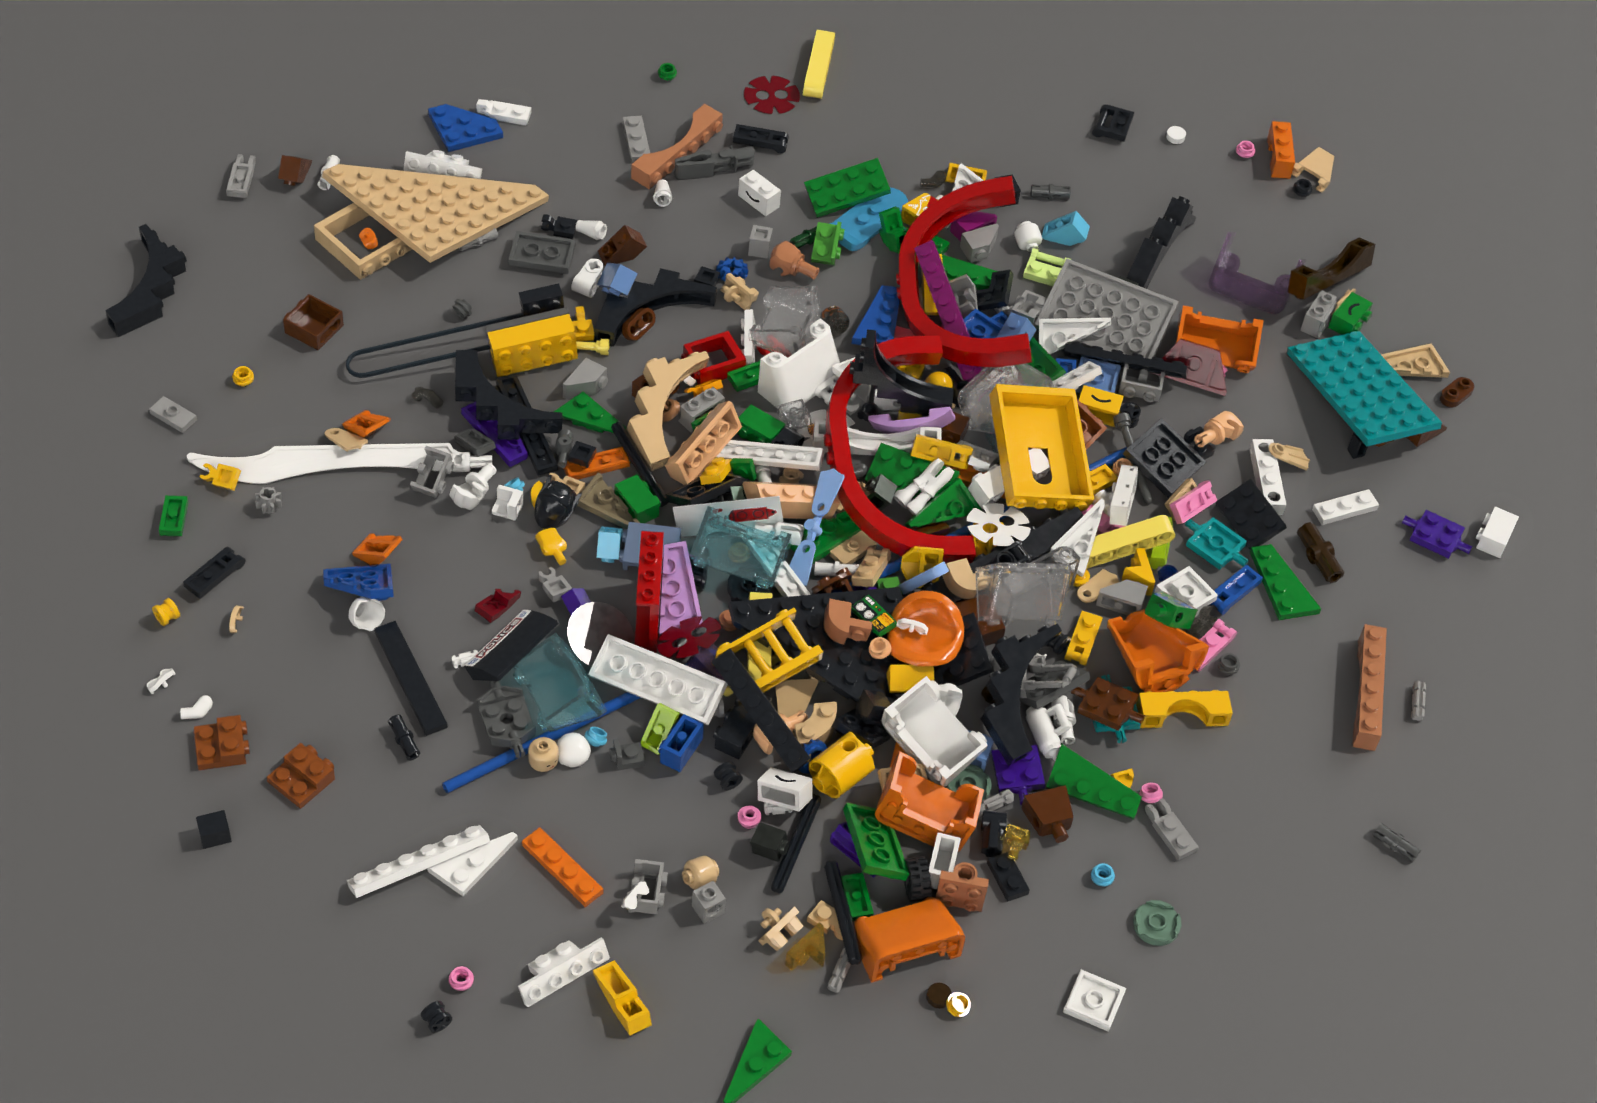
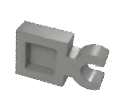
[539,567,572,602]

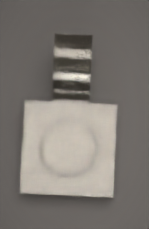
[1182,606,1217,639]

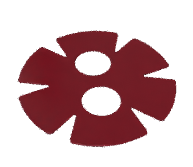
[744,76,800,114]
[657,616,721,658]

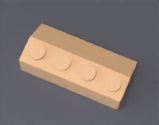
[665,401,742,485]
[742,481,840,520]

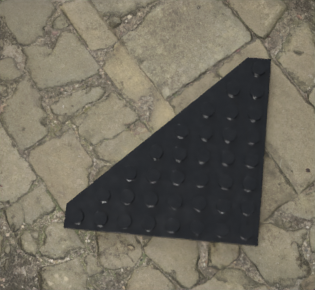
[728,587,911,704]

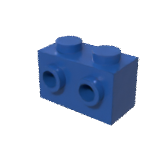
[658,714,704,772]

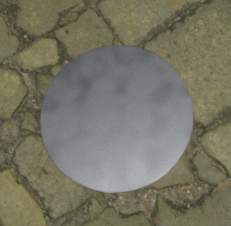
[567,602,635,667]

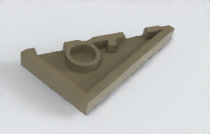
[577,473,640,529]

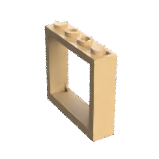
[314,203,412,280]

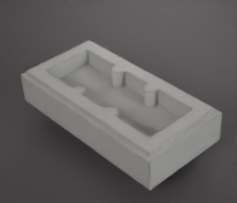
[149,396,197,433]

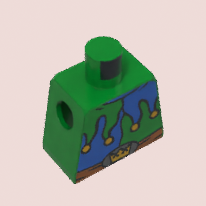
[1145,591,1198,629]

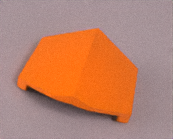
[342,410,391,438]
[352,533,403,565]

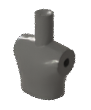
[555,429,573,468]

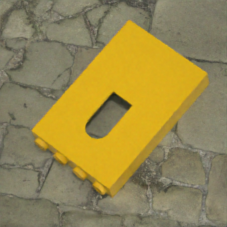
[989,384,1094,511]

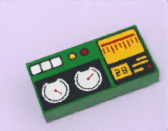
[851,594,897,637]

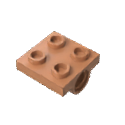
[935,862,989,912]

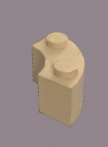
[794,702,837,756]

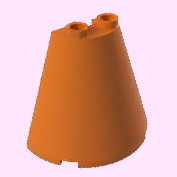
[1107,609,1209,692]

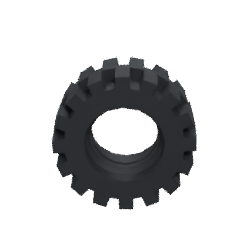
[904,857,932,901]

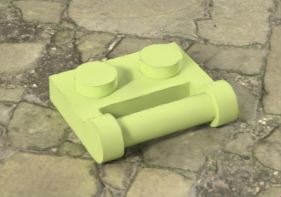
[1023,248,1071,286]

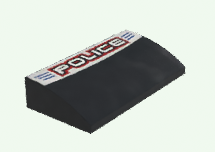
[464,609,559,681]

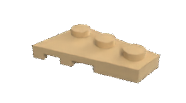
[1381,343,1450,378]

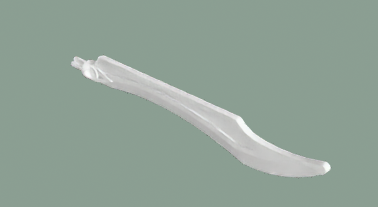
[187,443,492,484]

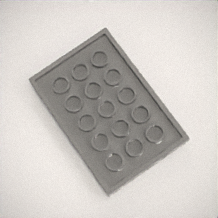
[1034,258,1179,359]

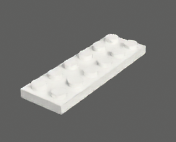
[588,634,728,725]

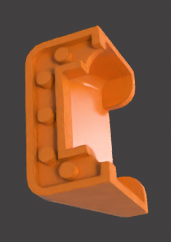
[1175,305,1264,373]
[875,751,984,852]
[854,897,965,983]

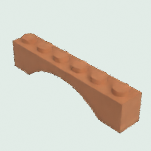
[631,104,723,189]
[1352,624,1387,751]

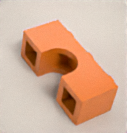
[1267,121,1295,179]

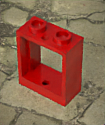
[681,331,746,385]

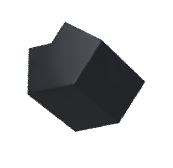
[1347,432,1368,459]

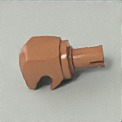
[770,241,820,280]

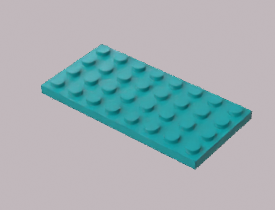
[1287,331,1442,446]

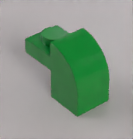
[879,206,909,254]

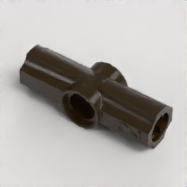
[1297,522,1344,584]

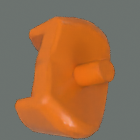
[359,228,378,249]

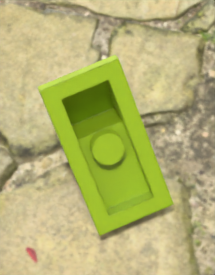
[641,703,680,755]

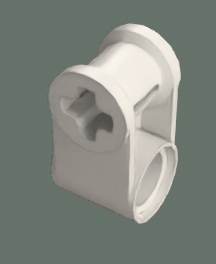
[571,259,603,298]

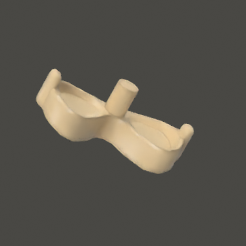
[229,605,244,633]

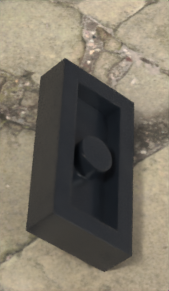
[987,851,1030,902]

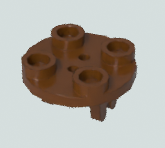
[811,567,853,594]

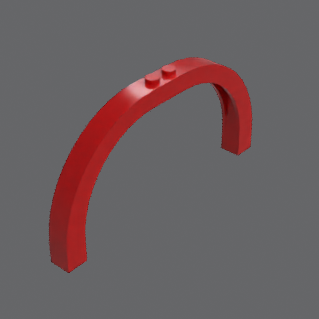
[896,176,1032,367]
[824,336,976,564]

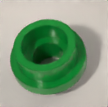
[658,63,677,80]

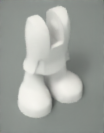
[893,458,955,516]

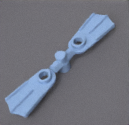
[789,468,845,586]

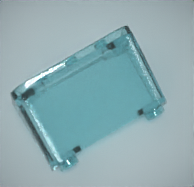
[690,506,792,589]
[513,632,607,732]

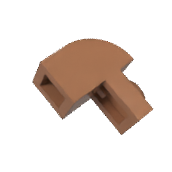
[824,599,872,645]

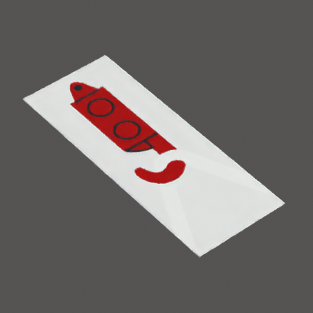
[673,496,783,537]

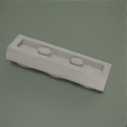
[623,115,650,163]

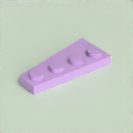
[659,541,703,636]

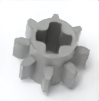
[255,487,282,514]

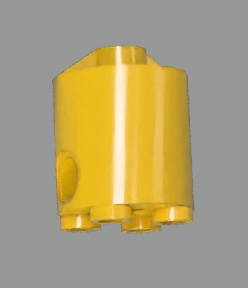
[809,732,875,799]

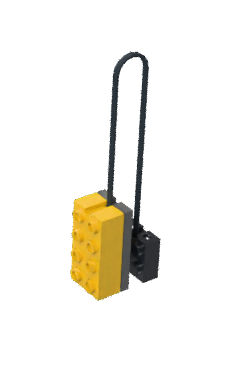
[346,283,578,378]

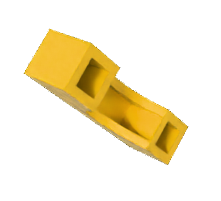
[1136,690,1233,728]

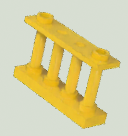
[715,608,823,693]

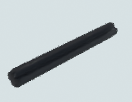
[611,421,669,507]
[771,794,821,893]
[824,861,863,965]

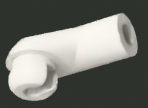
[180,695,213,720]

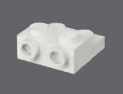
[1154,566,1218,618]

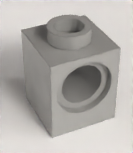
[692,881,726,924]

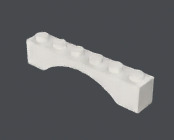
[812,420,941,456]

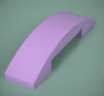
[868,407,955,434]

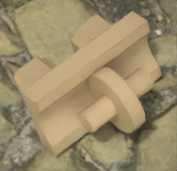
[721,273,759,310]
[758,906,803,951]

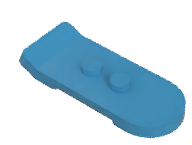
[829,187,908,251]

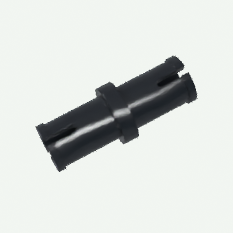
[388,714,421,760]

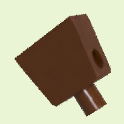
[1021,785,1073,843]

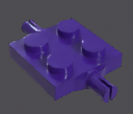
[1402,510,1473,559]
[991,745,1045,805]

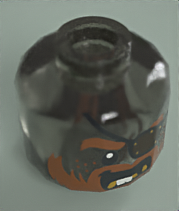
[820,306,850,336]

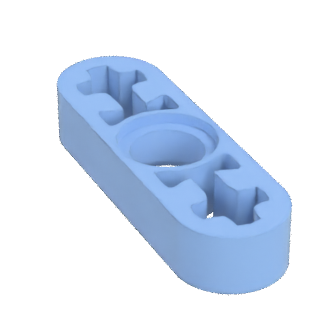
[898,562,949,595]

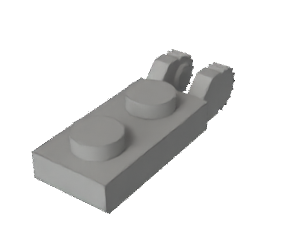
[226,154,256,198]
[1144,798,1199,860]

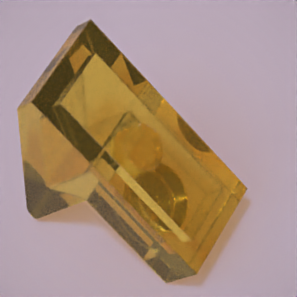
[785,922,825,970]

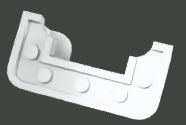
[758,318,840,413]
[881,676,988,787]

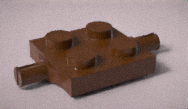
[1071,677,1145,731]

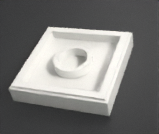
[1063,969,1126,1032]

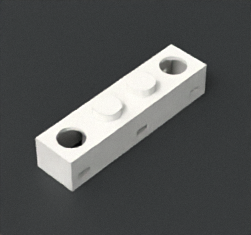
[1249,439,1286,515]
[1109,465,1138,526]

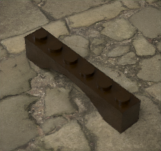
[1287,238,1376,299]

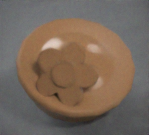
[662,398,680,422]

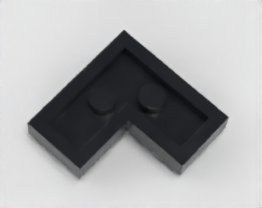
[976,269,1014,311]

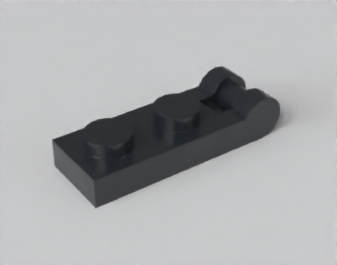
[733,124,789,153]
[183,547,246,599]

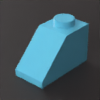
[1042,211,1090,246]
[596,526,623,563]

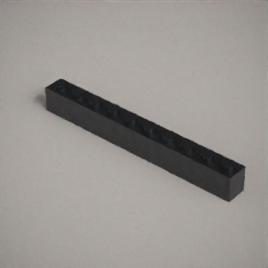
[903,507,1084,603]

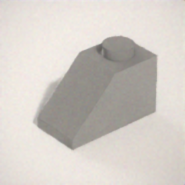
[960,223,999,263]
[563,358,608,399]
[1096,579,1148,615]

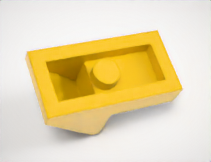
[1122,548,1155,596]

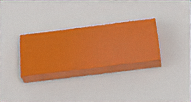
[563,447,630,480]

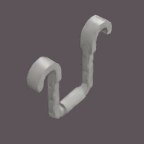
[1020,656,1077,698]

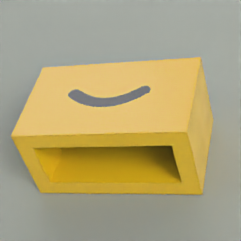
[1079,385,1124,427]

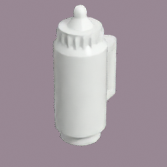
[1026,704,1071,761]

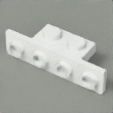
[404,150,482,179]
[518,937,610,1007]

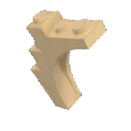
[626,351,709,471]

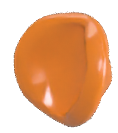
[886,591,964,667]

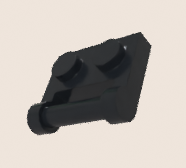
[1092,104,1135,142]

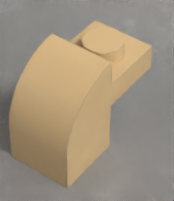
[942,558,996,599]

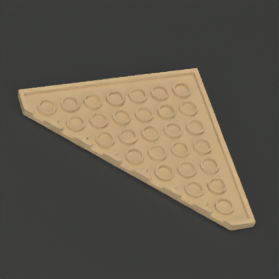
[322,164,549,263]

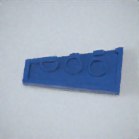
[851,285,900,345]

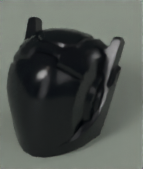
[534,475,582,529]

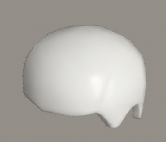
[348,596,385,631]
[557,732,591,768]

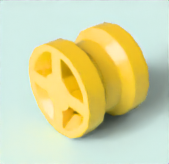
[152,598,180,626]

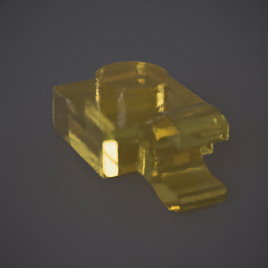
[1004,823,1030,861]

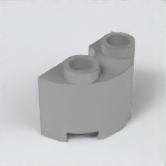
[1007,290,1047,326]

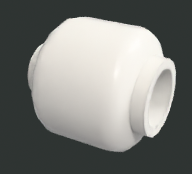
[1014,221,1043,252]

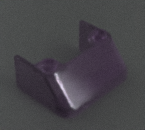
[1209,231,1306,314]

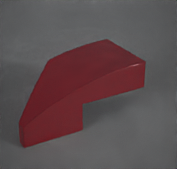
[474,589,521,623]

